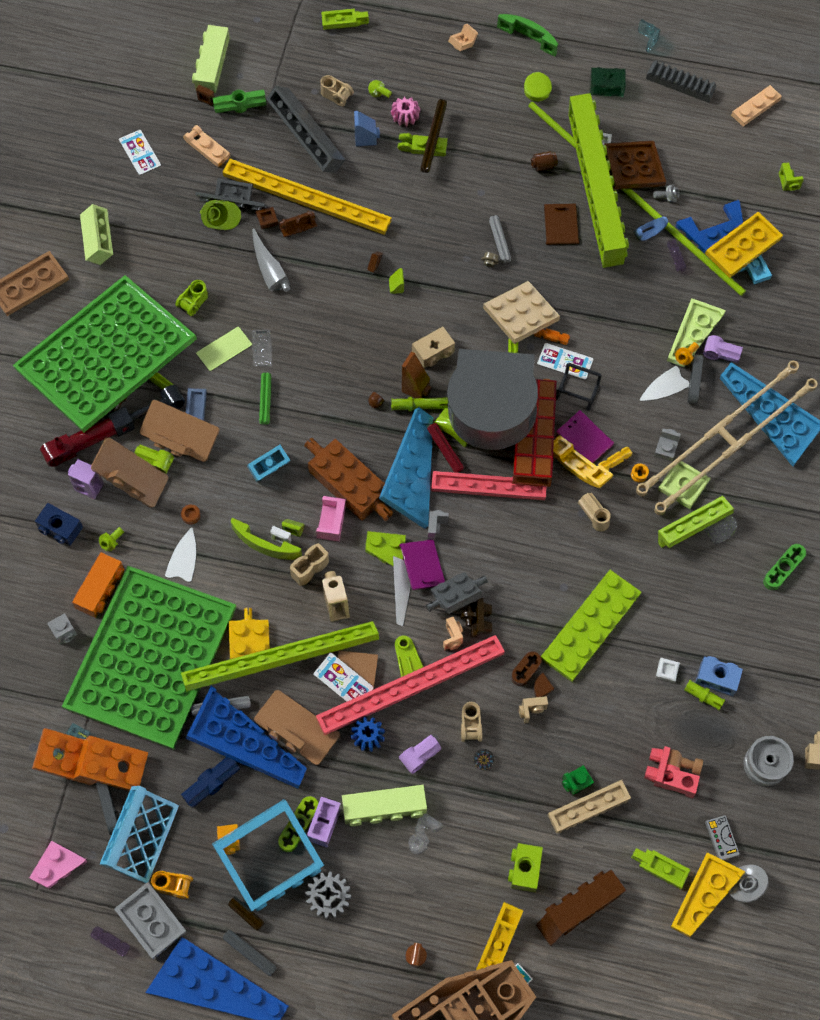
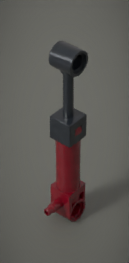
[40,385,185,467]

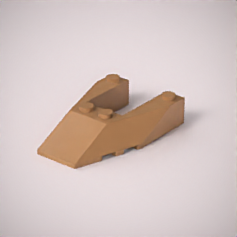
[392,960,536,1020]

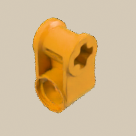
[151,871,194,899]

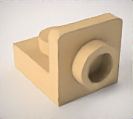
[519,696,548,723]

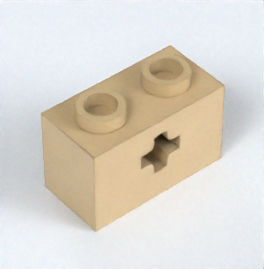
[412,327,455,368]

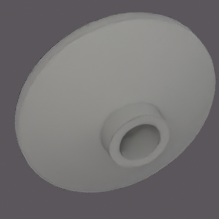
[729,865,769,903]

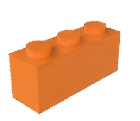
[72,552,124,618]

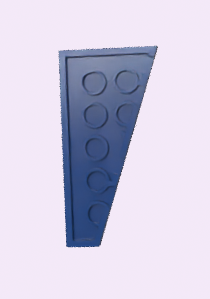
[186,685,307,789]
[145,937,289,1020]

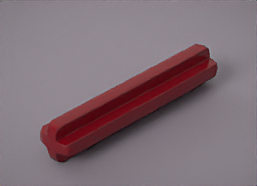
[427,423,464,473]

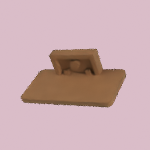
[140,400,220,462]
[91,438,168,508]
[254,690,340,765]

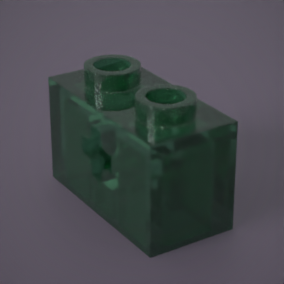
[589,67,626,97]

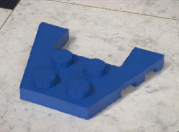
[676,200,743,257]

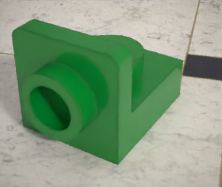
[562,765,594,796]

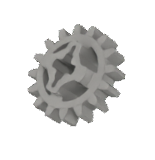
[305,872,351,919]

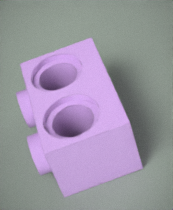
[68,459,104,499]
[307,797,341,847]

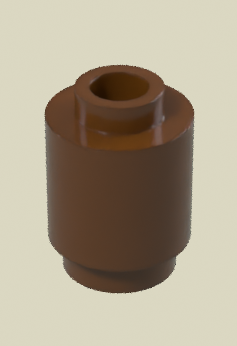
[531,151,558,171]

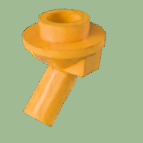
[675,342,699,365]

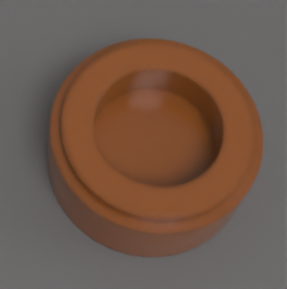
[181,504,201,525]

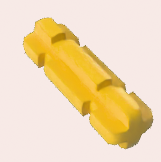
[598,447,632,471]

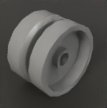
[743,736,794,786]

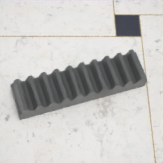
[646,60,717,103]

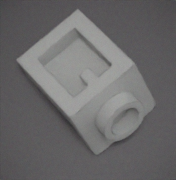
[654,429,681,461]
[427,510,449,541]
[47,613,77,644]

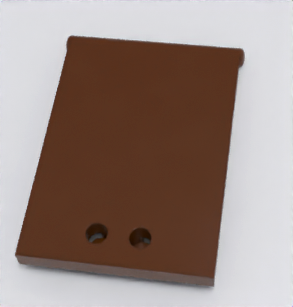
[544,204,579,245]

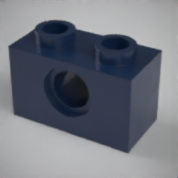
[35,503,83,546]

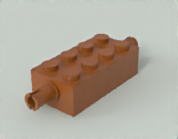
[304,438,393,521]

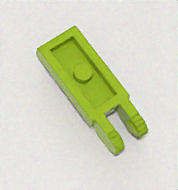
[397,133,448,157]

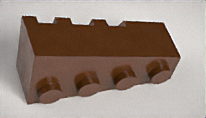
[536,870,626,946]

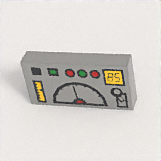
[705,815,740,860]

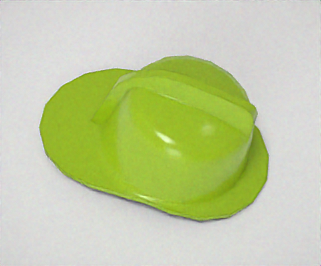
[200,200,241,230]

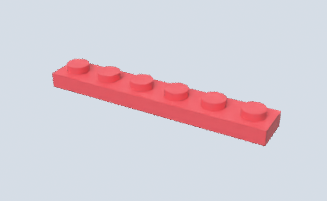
[431,471,546,500]

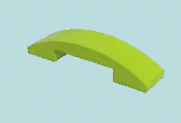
[230,518,302,560]

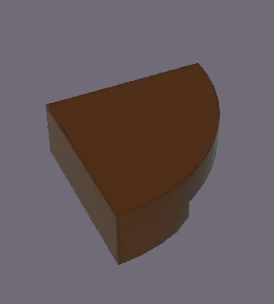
[367,251,383,272]
[534,673,554,698]

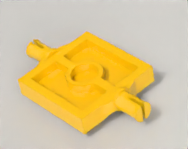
[229,608,270,659]

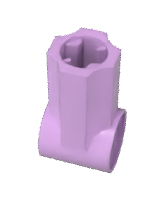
[703,335,743,363]
[399,735,441,774]

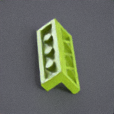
[658,496,734,548]

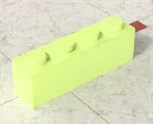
[192,25,230,93]
[342,785,427,826]

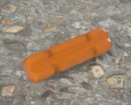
[534,328,570,345]

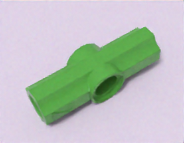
[213,90,266,113]

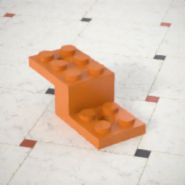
[32,728,148,791]

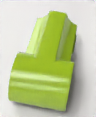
[134,445,174,474]

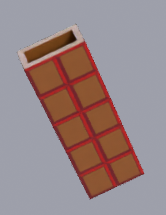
[512,379,557,487]

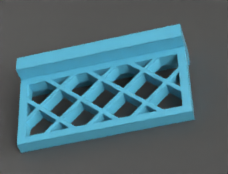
[99,786,179,884]

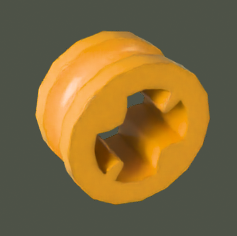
[631,464,649,483]

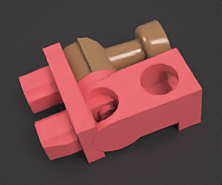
[644,746,703,798]

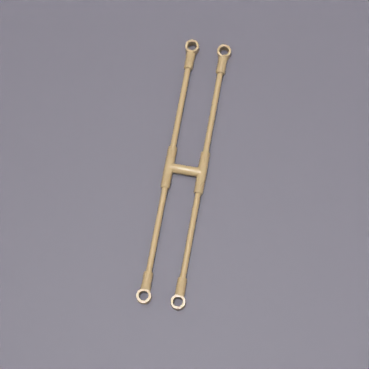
[636,360,818,515]

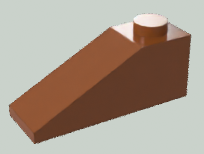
[402,351,432,398]

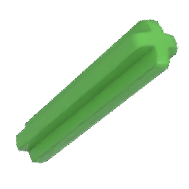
[259,373,271,425]

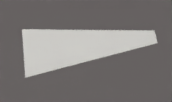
[393,556,411,626]

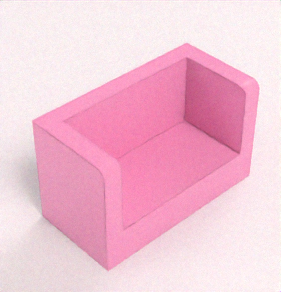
[316,496,346,542]

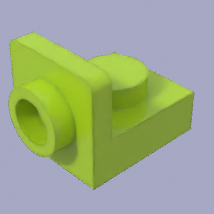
[779,162,804,191]

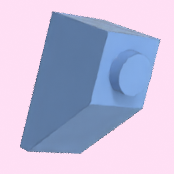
[354,111,380,146]

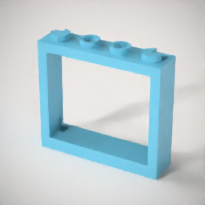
[212,799,324,911]

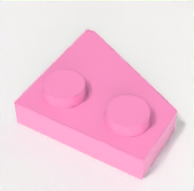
[29,841,87,889]

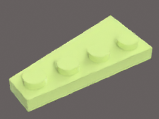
[667,298,726,367]

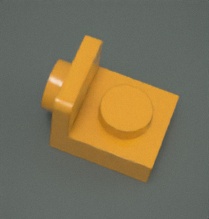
[217,824,240,855]

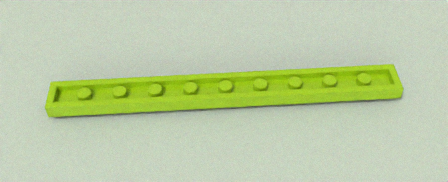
[181,621,379,692]

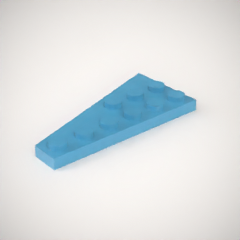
[720,362,820,466]
[379,407,433,529]

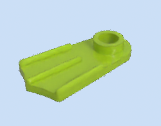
[395,635,423,677]

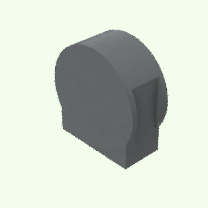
[447,349,538,450]

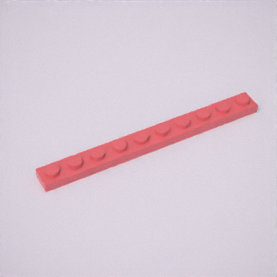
[316,635,505,736]

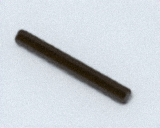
[420,99,447,173]

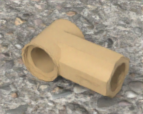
[578,493,610,531]

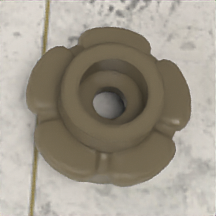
[481,252,499,267]

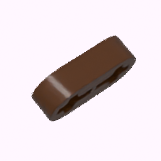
[511,651,542,686]

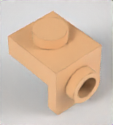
[448,24,478,51]
[443,616,463,650]

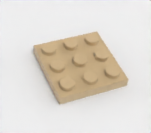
[483,281,560,344]

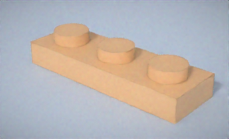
[731,85,782,126]

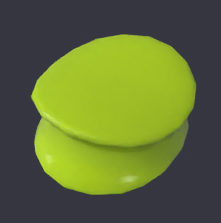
[524,72,552,102]

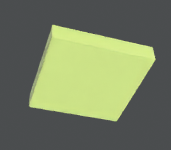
[658,461,710,509]

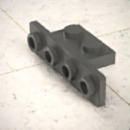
[195,178,267,211]

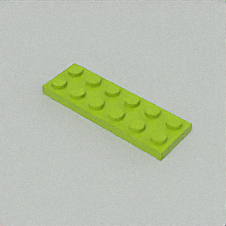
[541,570,641,682]

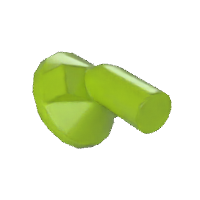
[368,80,392,98]
[99,527,124,552]

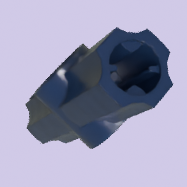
[181,757,240,809]

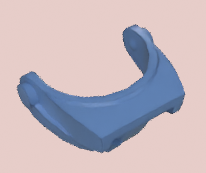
[633,216,668,241]

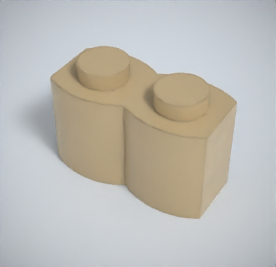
[290,543,329,586]

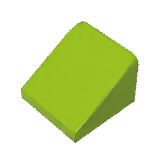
[389,268,404,294]
[282,519,305,537]

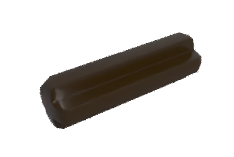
[228,896,264,931]

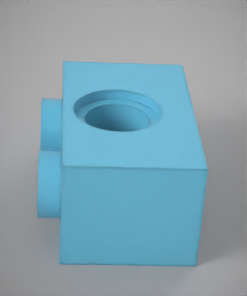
[247,445,290,482]

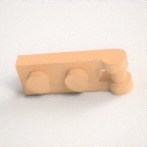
[183,125,231,168]

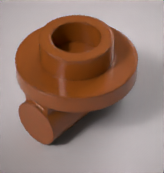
[405,943,427,967]

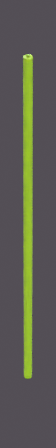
[528,101,746,296]

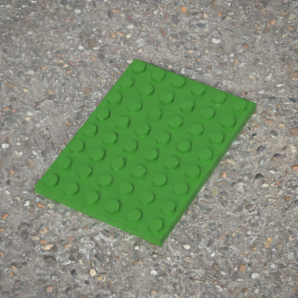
[13,275,197,433]
[62,566,236,750]

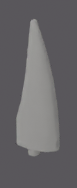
[252,228,291,292]

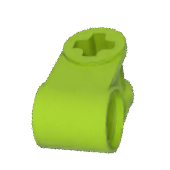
[175,280,208,316]

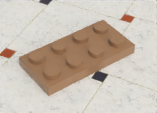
[0,251,69,316]

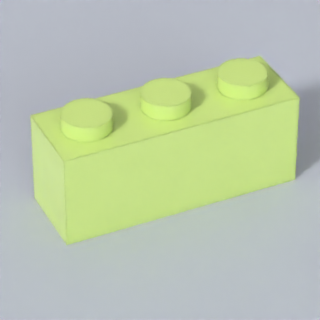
[80,204,113,265]

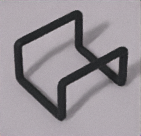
[556,363,602,411]

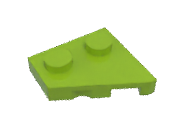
[365,531,406,567]

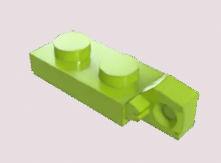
[321,9,369,30]
[631,848,690,889]

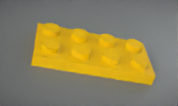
[705,212,783,278]

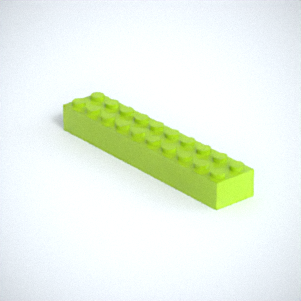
[568,93,629,268]

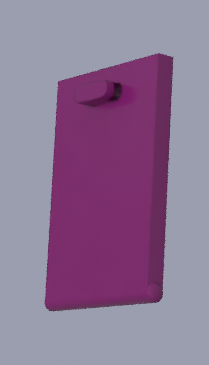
[556,410,614,463]
[400,540,445,590]

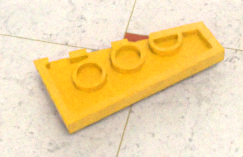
[671,853,745,938]

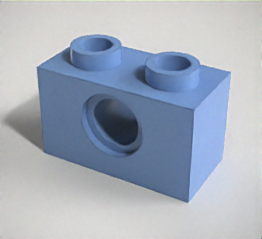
[695,656,743,696]

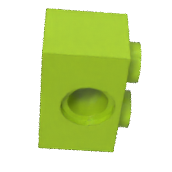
[508,843,543,892]

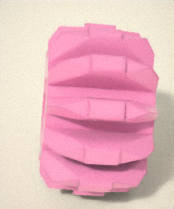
[391,96,420,127]

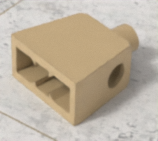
[322,571,350,622]

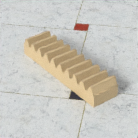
[548,780,631,833]

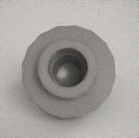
[653,184,679,202]

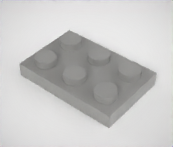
[114,882,187,960]

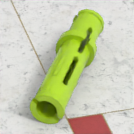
[391,397,448,411]

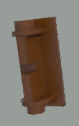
[278,211,317,237]

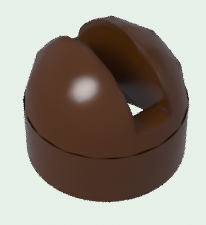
[368,392,385,408]

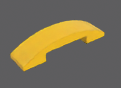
[553,435,613,488]
[476,902,524,970]

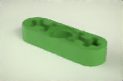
[763,544,806,590]

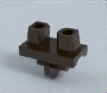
[460,598,492,638]

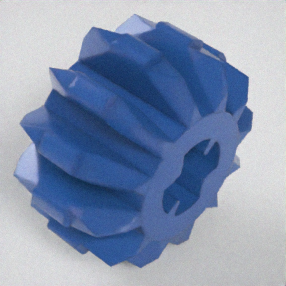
[351,717,385,752]

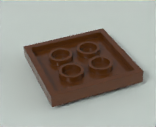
[604,141,666,189]

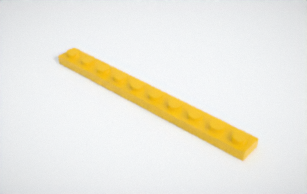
[222,159,392,235]

